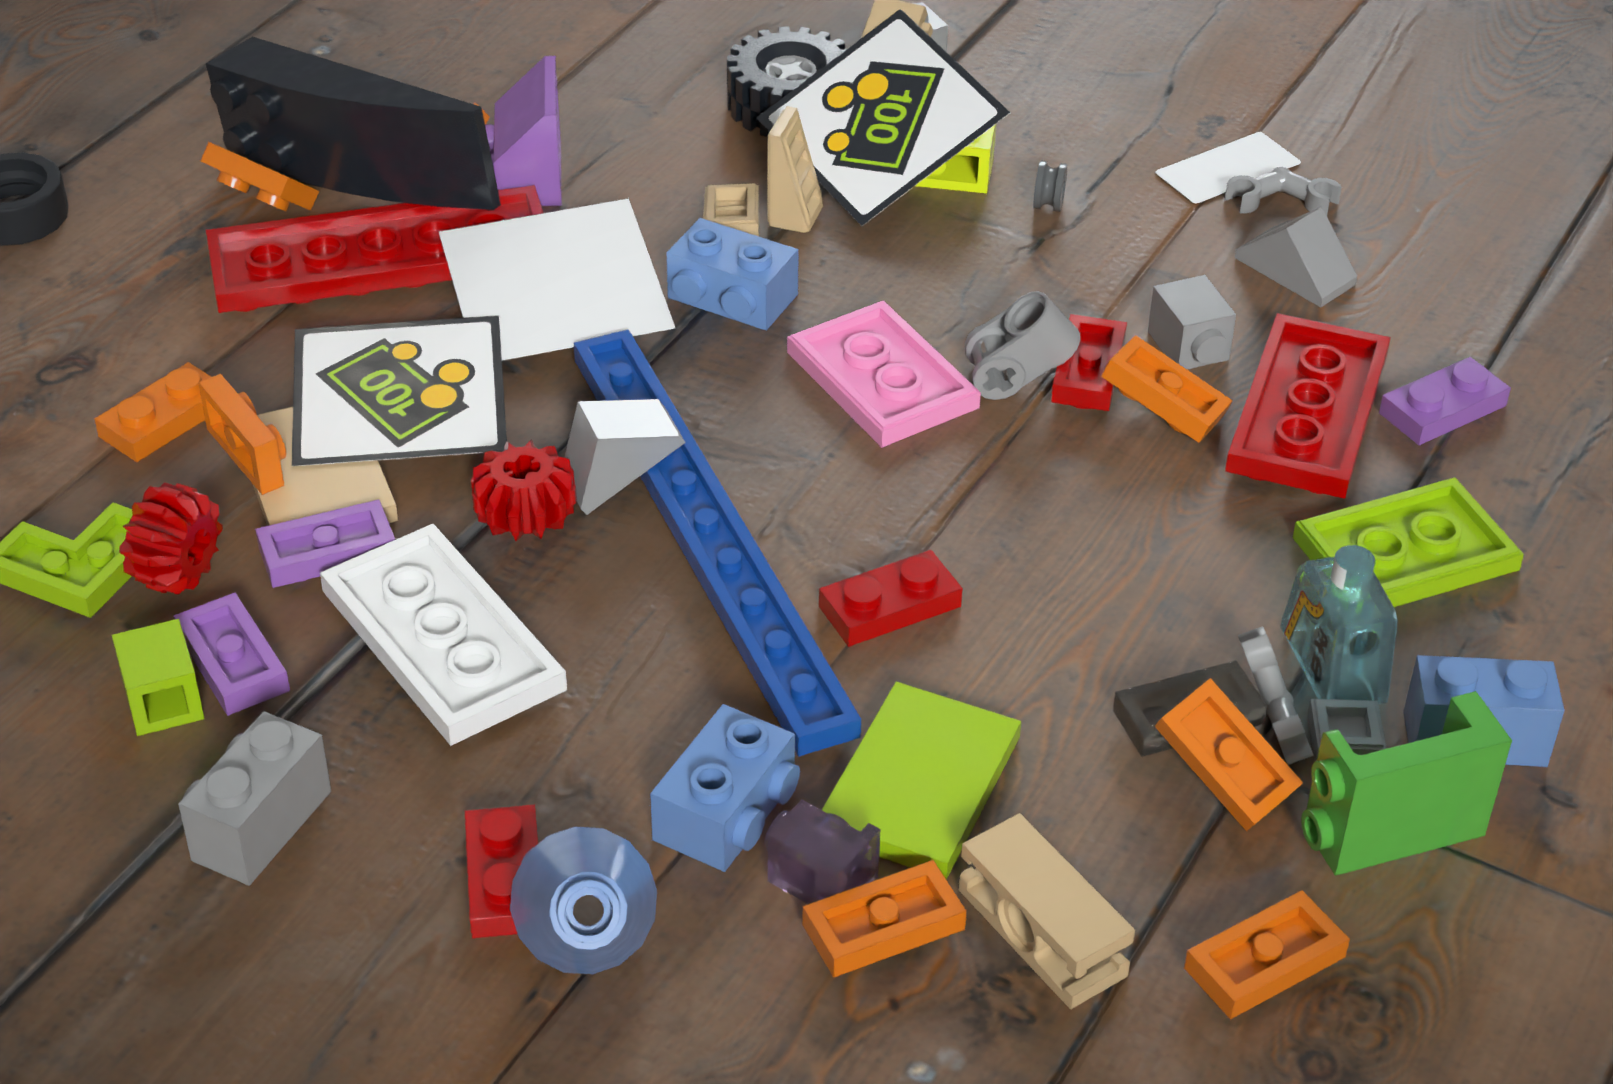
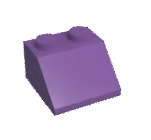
[485,56,562,206]

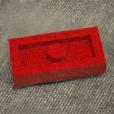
[1051,314,1127,411]
[819,550,963,647]
[465,804,538,939]

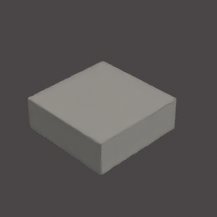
[1307,699,1386,762]

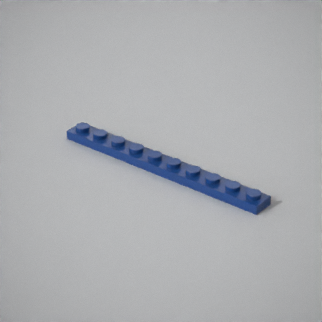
[574,329,861,757]

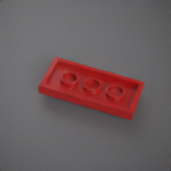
[1225,313,1391,499]

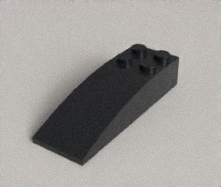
[205,37,501,210]

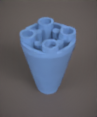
[510,826,657,974]

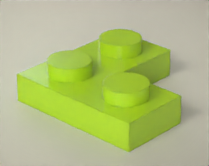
[0,502,132,618]

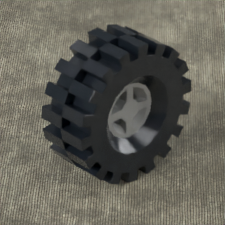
[727,26,847,137]

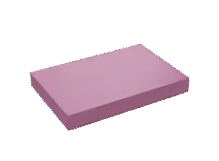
[787,301,981,448]

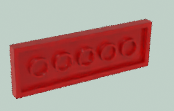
[206,185,543,313]

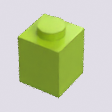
[112,619,204,736]

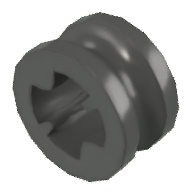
[1033,160,1068,212]

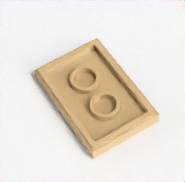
[253,407,398,526]

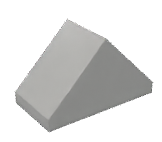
[1235,207,1357,307]
[564,399,686,515]

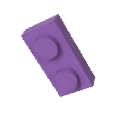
[1379,357,1511,445]
[255,499,395,588]
[174,593,290,716]

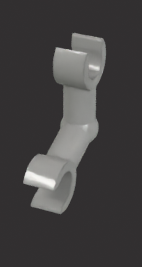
[1225,167,1342,216]
[1238,626,1314,765]

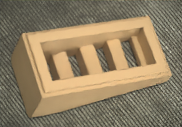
[768,106,823,233]
[703,183,760,237]

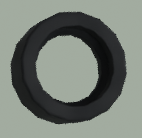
[0,152,68,246]

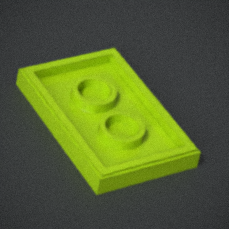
[1293,477,1524,618]
[816,681,1022,880]

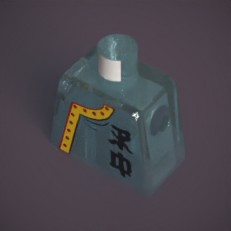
[1280,545,1398,704]

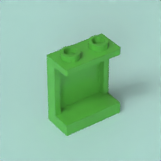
[1301,691,1512,876]

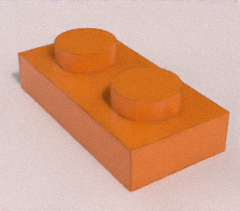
[200,142,319,211]
[1101,335,1233,443]
[94,362,211,462]
[198,374,286,495]
[1154,678,1303,832]
[802,860,967,978]
[1184,890,1350,1020]

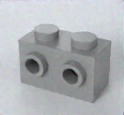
[178,711,331,886]

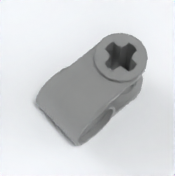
[965,291,1080,400]

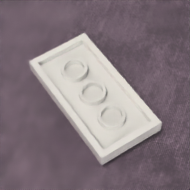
[320,524,567,746]

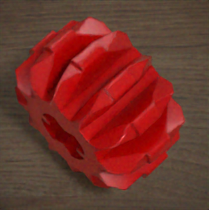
[471,440,577,541]
[119,482,223,595]

